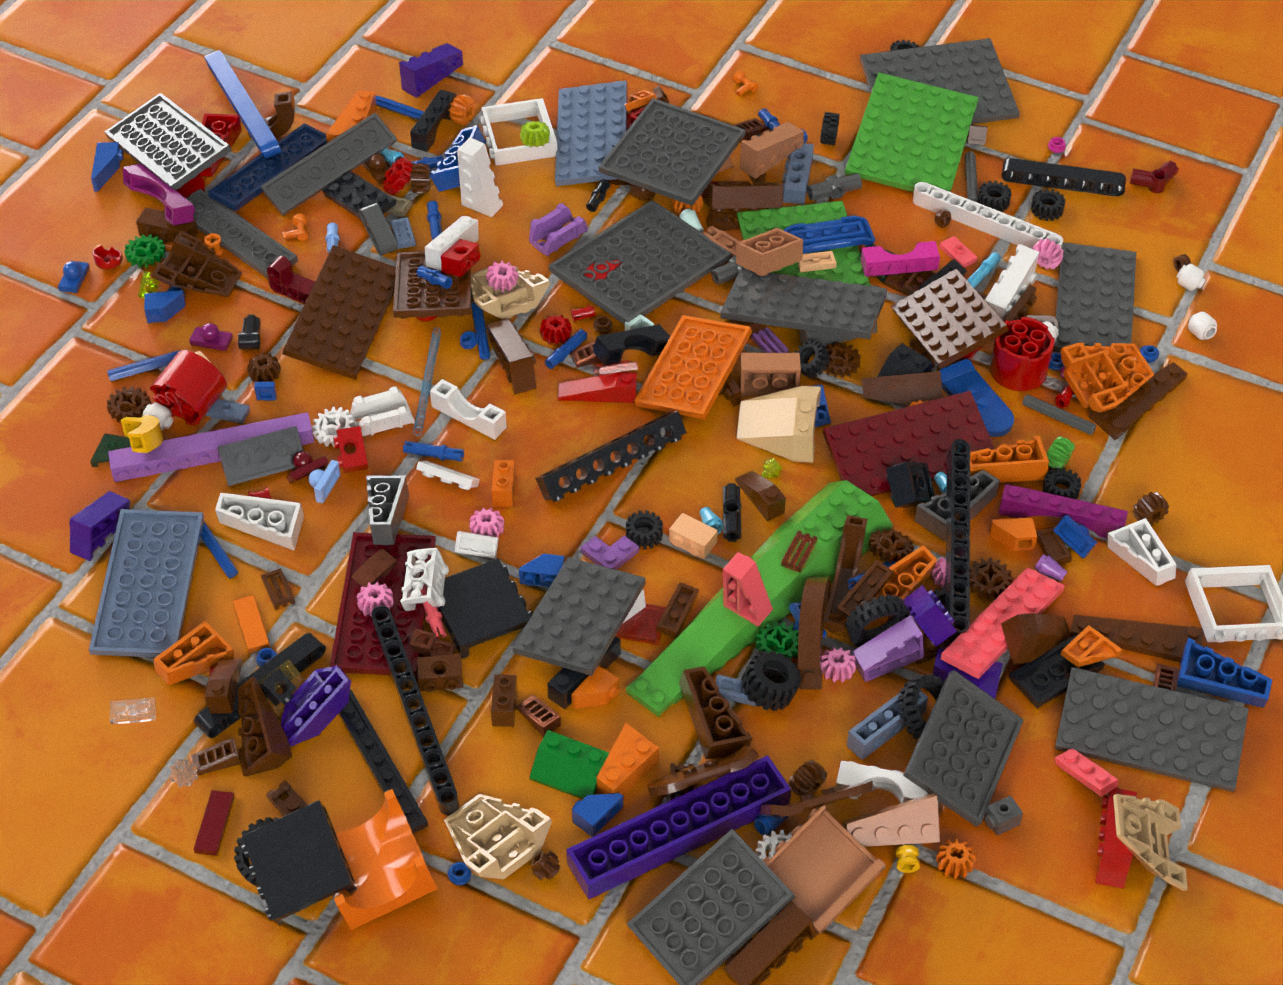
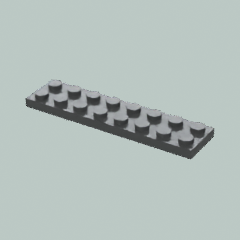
[261,113,397,216]
[186,189,298,278]

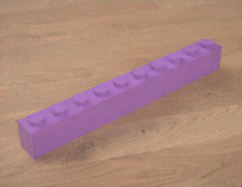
[108,412,314,482]

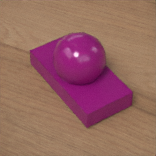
[189,323,233,351]

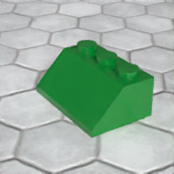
[529,730,609,799]

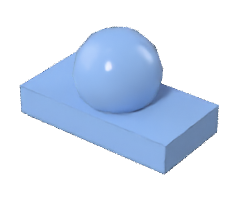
[308,460,340,504]

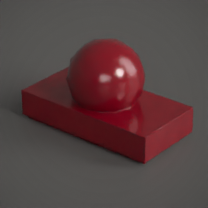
[287,451,328,484]

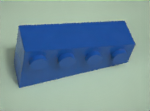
[430,126,486,192]
[1177,637,1272,708]

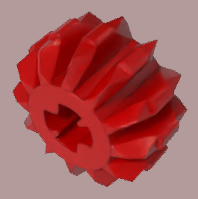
[540,314,572,346]

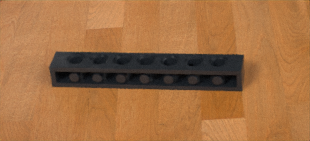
[535,411,687,502]

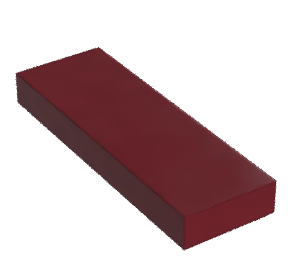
[194,790,235,856]

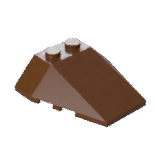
[151,231,242,297]

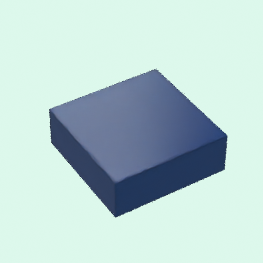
[254,382,277,400]

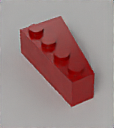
[1095,788,1137,889]

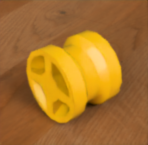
[896,845,920,873]

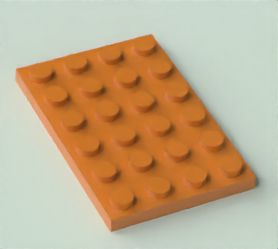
[634,315,752,419]

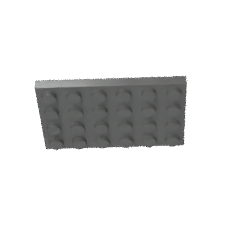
[512,557,646,676]
[903,670,1024,827]
[627,829,795,985]

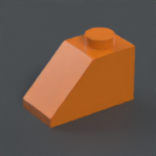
[571,665,620,709]

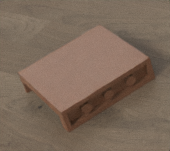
[763,805,886,935]

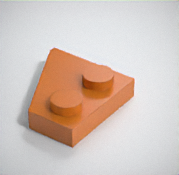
[624,90,657,111]
[1061,625,1122,667]

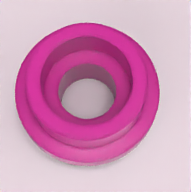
[1048,137,1066,153]

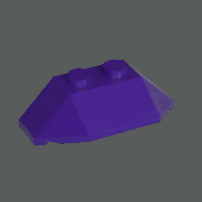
[281,666,351,746]

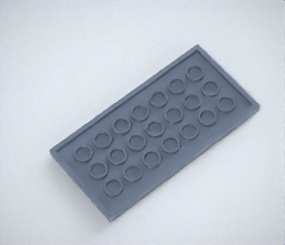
[555,81,627,186]
[89,509,204,657]

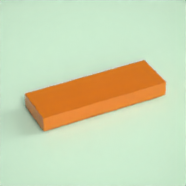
[233,595,270,653]

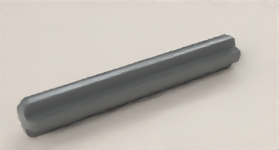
[965,151,978,202]
[1022,394,1096,435]

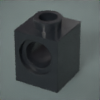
[260,668,296,706]

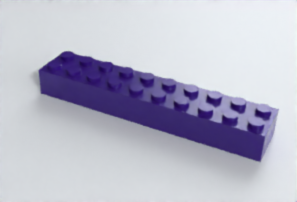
[566,755,791,900]

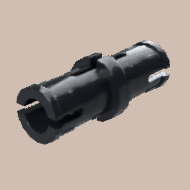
[586,180,610,212]

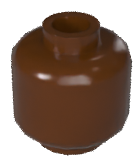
[630,183,656,201]

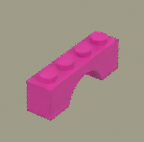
[861,241,940,277]

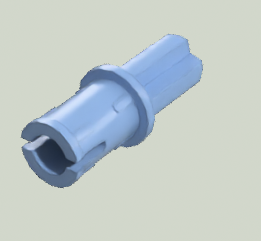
[325,223,340,252]

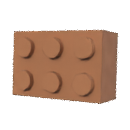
[736,228,803,276]
[739,353,801,397]

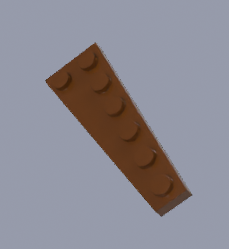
[1088,362,1188,440]
[1070,615,1204,663]

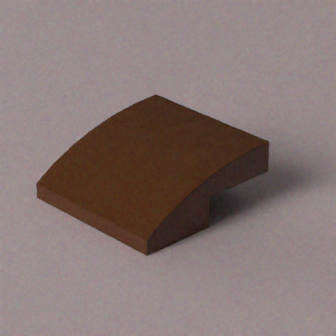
[883,271,936,296]

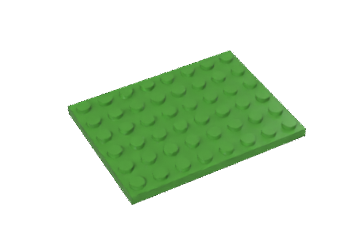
[844,72,979,192]
[737,201,871,286]

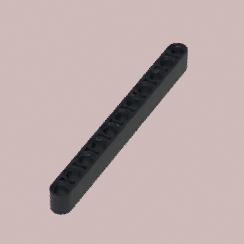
[945,439,970,642]
[371,606,459,815]

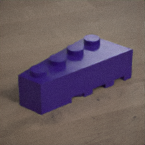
[399,43,463,98]

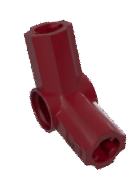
[1130,160,1179,193]

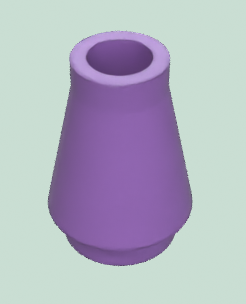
[1035,554,1068,582]

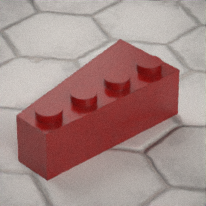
[198,113,242,177]

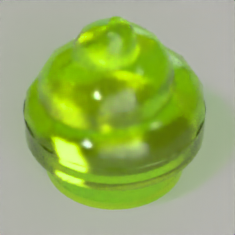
[762,458,783,478]

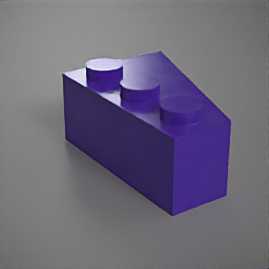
[69,491,130,561]
[903,585,957,646]
[932,648,1003,699]

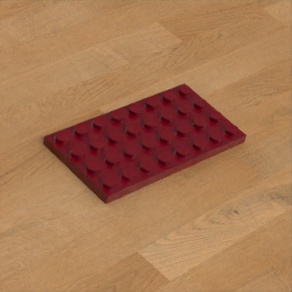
[822,391,995,497]
[330,532,436,676]

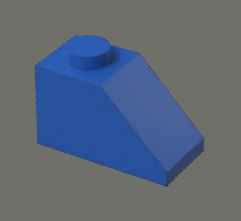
[144,290,186,323]
[572,793,623,837]

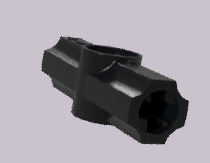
[722,483,741,542]

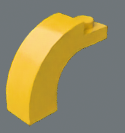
[121,415,163,453]

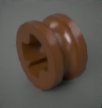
[1173,254,1191,272]

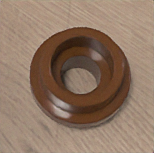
[934,210,951,228]
[594,316,612,333]

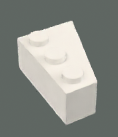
[1108,518,1176,586]

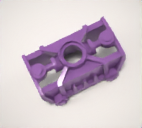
[529,203,588,256]

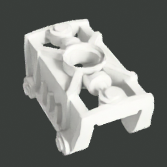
[350,386,415,436]
[401,548,449,611]

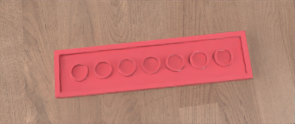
[941,567,1064,679]

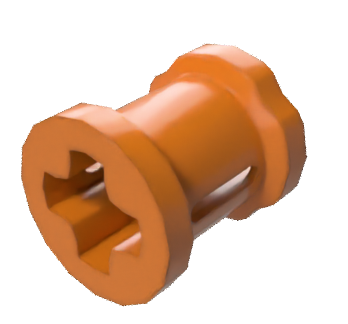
[204,233,223,257]

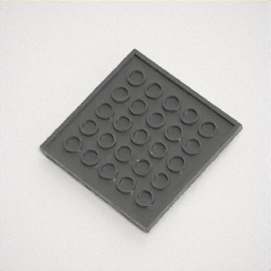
[598,98,745,206]

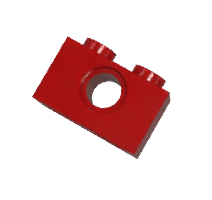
[441,239,481,277]
[333,426,368,473]

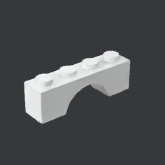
[425,216,479,271]
[430,379,507,440]
[835,761,928,804]

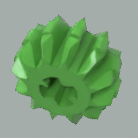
[1046,436,1075,471]

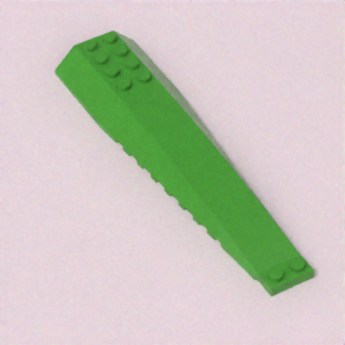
[626,480,893,717]

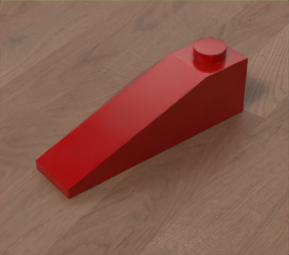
[558,372,638,403]

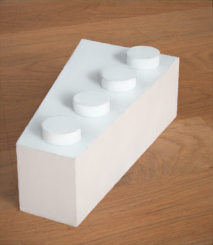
[457,138,503,218]
[985,244,1039,321]
[215,493,304,551]

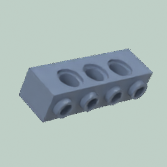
[781,143,814,205]
[847,690,928,760]

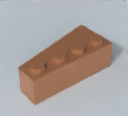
[843,793,940,847]

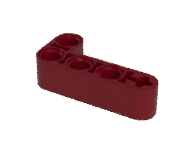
[267,256,315,304]

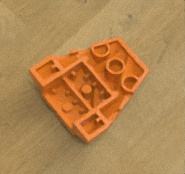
[1060,343,1155,413]

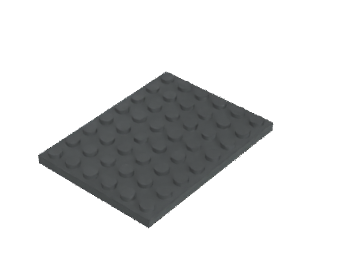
[860,38,1020,124]
[549,200,732,325]

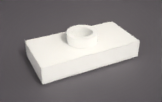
[454,531,499,559]

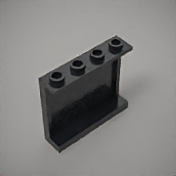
[437,559,533,659]
[241,800,358,926]

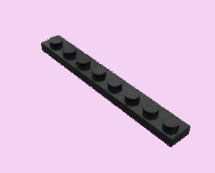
[338,690,428,833]

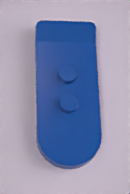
[784,215,875,254]
[939,359,1014,437]

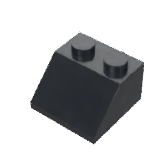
[877,343,933,377]
[886,462,935,508]

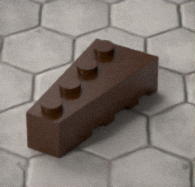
[679,666,752,759]

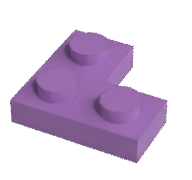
[581,535,639,570]

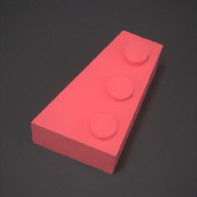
[723,552,773,627]

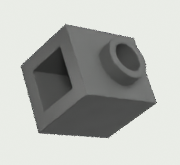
[984,795,1023,836]

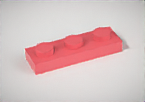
[1055,749,1118,797]

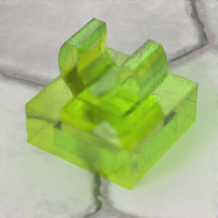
[138,271,159,298]

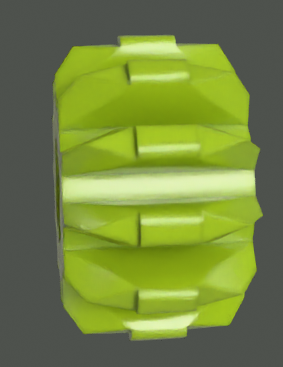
[520,121,550,148]

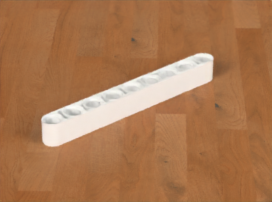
[913,182,1063,249]

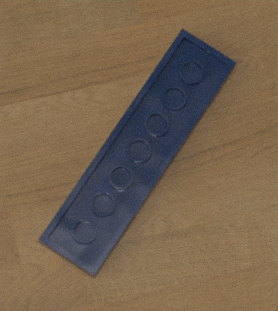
[208,123,327,211]

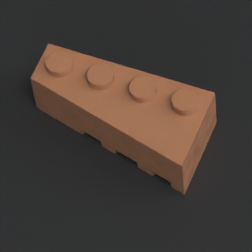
[740,122,804,179]

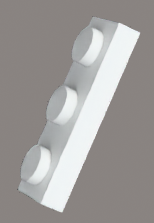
[416,461,480,490]

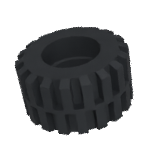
[741,651,801,711]

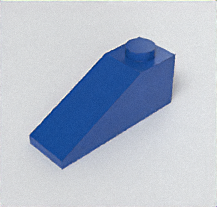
[91,142,124,192]

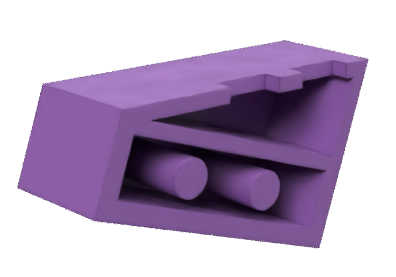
[853,615,924,682]

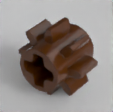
[531,850,560,880]

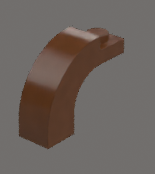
[248,91,295,138]

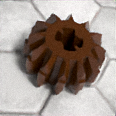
[411,163,429,194]
[247,352,281,382]
[1132,492,1169,526]
[789,760,827,796]

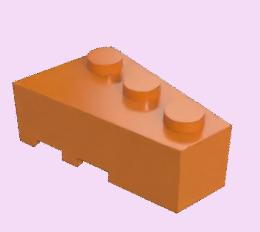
[154,621,234,686]
[597,723,659,796]

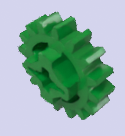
[124,234,166,268]
[755,621,799,662]

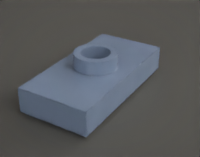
[390,217,416,249]
[206,399,250,424]
[715,675,756,706]

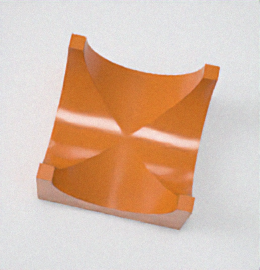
[334,789,438,930]

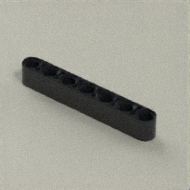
[1001,158,1126,196]
[194,633,326,738]

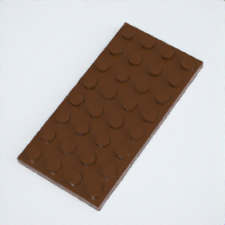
[282,245,396,380]

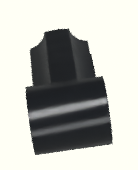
[238,315,261,349]

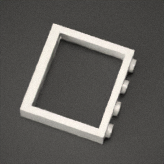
[479,98,557,166]
[1185,565,1283,643]

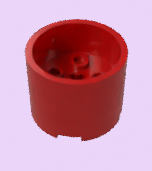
[990,317,1055,391]
[149,350,227,426]

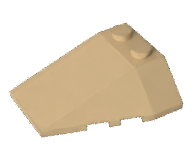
[471,265,550,320]
[736,386,821,463]
[444,794,552,879]
[1113,794,1188,891]

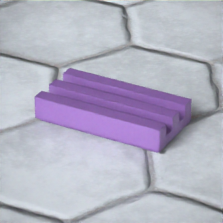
[752,327,789,353]

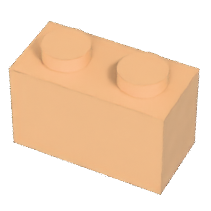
[669,513,718,559]

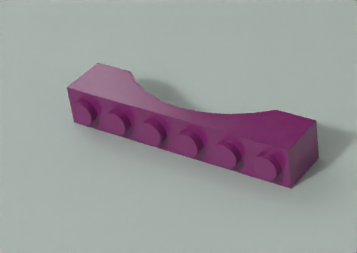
[123,164,195,226]
[999,484,1128,539]

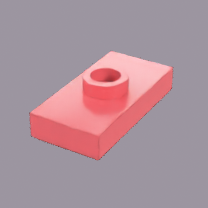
[939,236,977,268]

